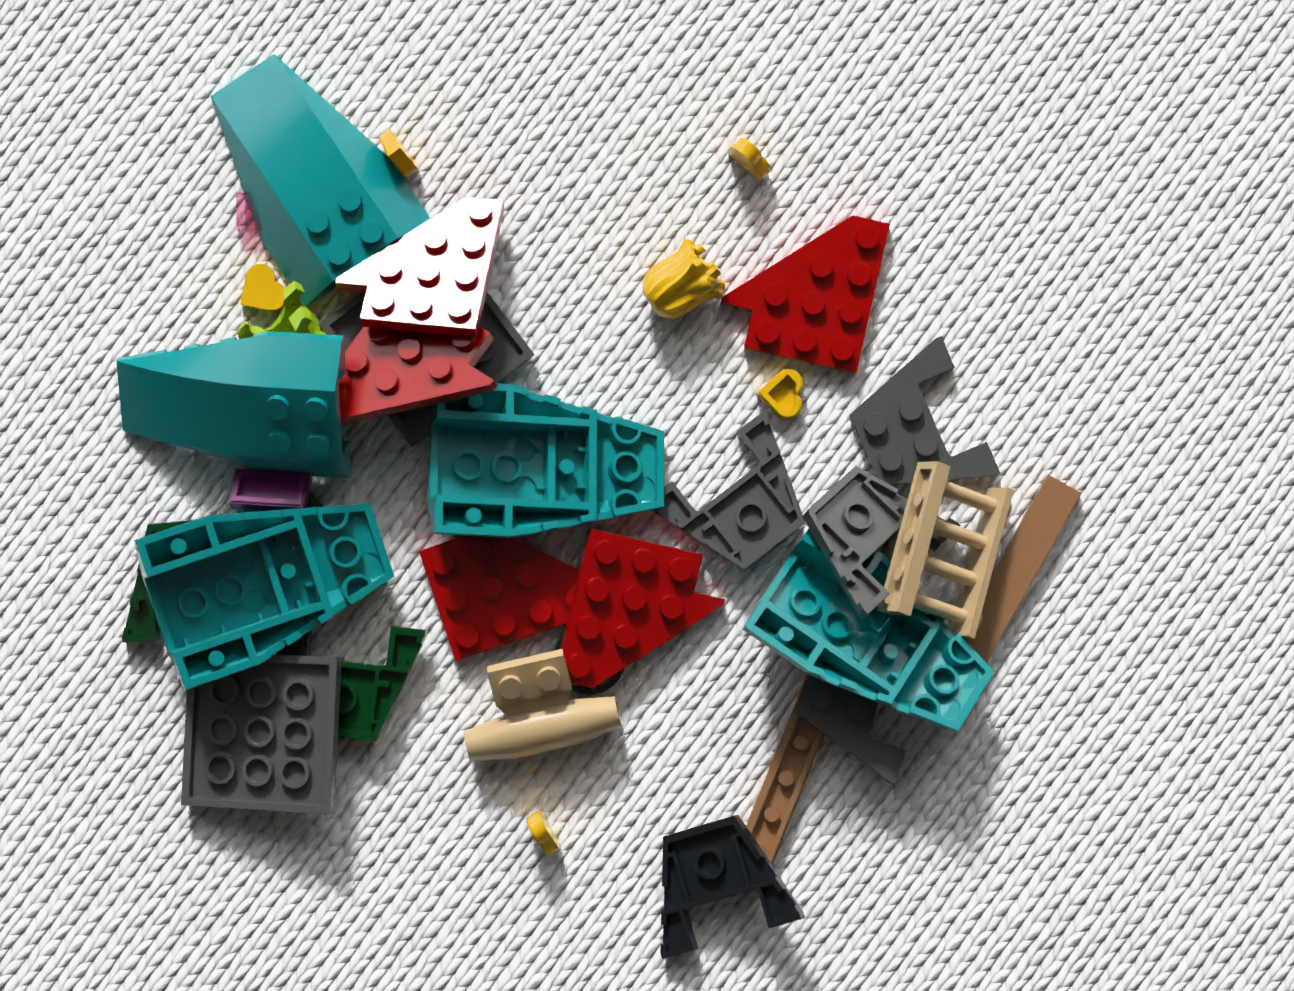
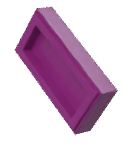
[229,468,313,511]

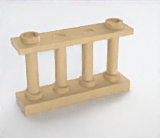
[878,461,1014,638]

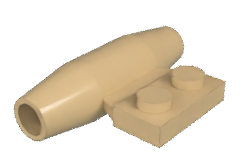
[464,649,622,762]

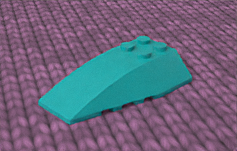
[211,54,431,307]
[116,331,352,479]
[427,383,664,538]
[134,503,395,690]
[742,528,995,733]

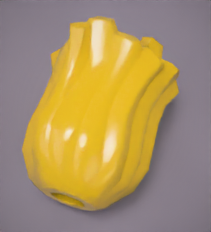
[642,239,726,319]

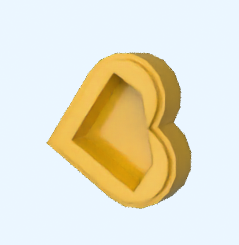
[379,129,420,178]
[728,138,771,180]
[240,264,284,311]
[756,369,803,420]
[527,809,561,856]

